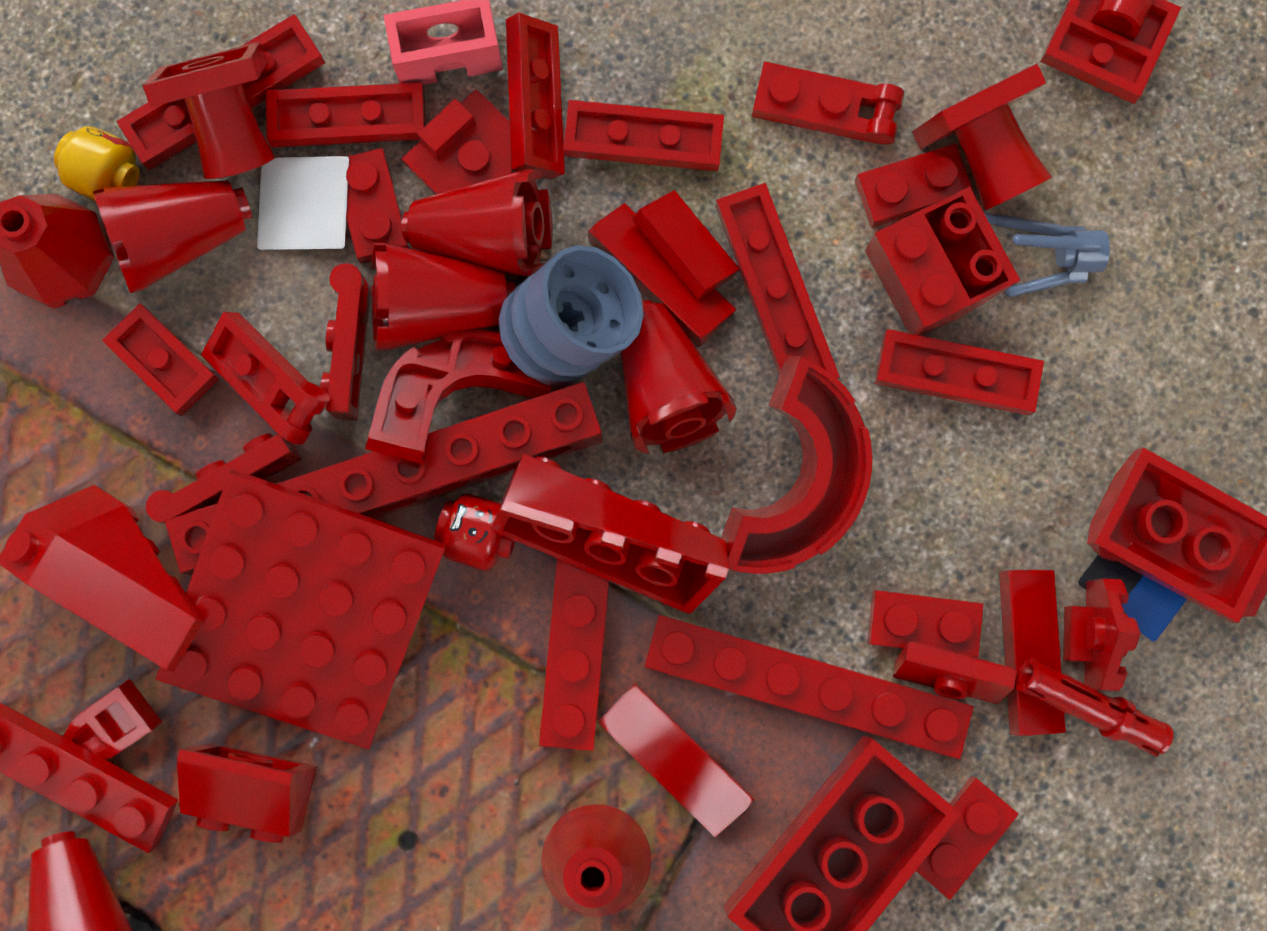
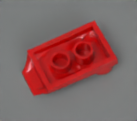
[1087,447,1267,623]

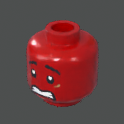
[434,493,516,571]

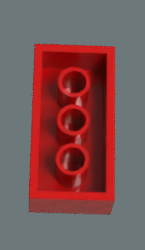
[723,736,962,931]

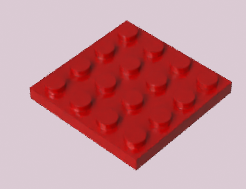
[155,469,445,749]

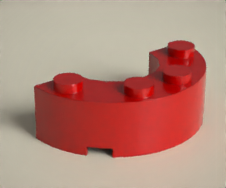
[721,355,873,574]

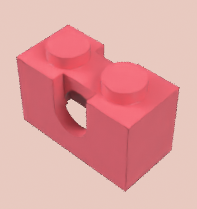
[384,0,503,85]

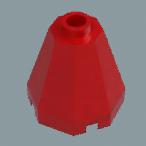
[0,194,115,309]

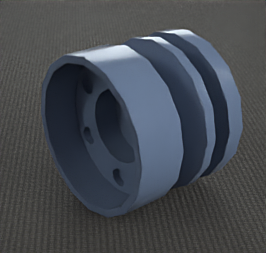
[499,245,644,386]

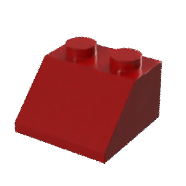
[177,743,317,843]

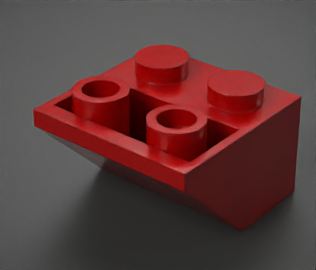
[865,186,1020,336]

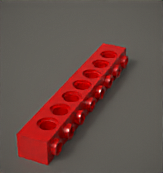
[165,382,603,576]

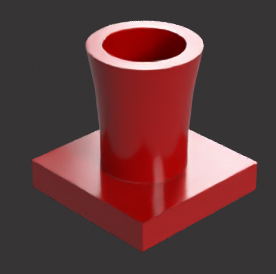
[142,41,275,179]
[912,63,1053,211]

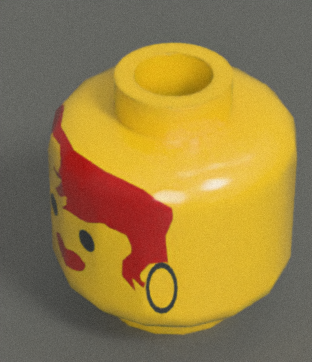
[54,126,140,202]

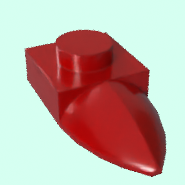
[63,678,162,760]

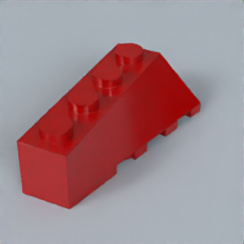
[491,453,729,614]

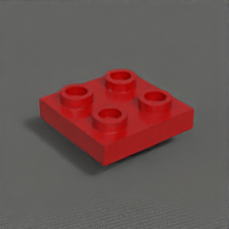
[1040,0,1182,104]

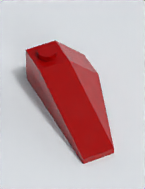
[0,485,203,673]

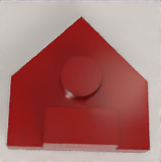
[401,89,512,195]
[1063,578,1141,691]

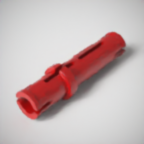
[1015,658,1174,757]

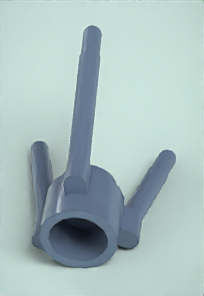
[984,212,1110,297]

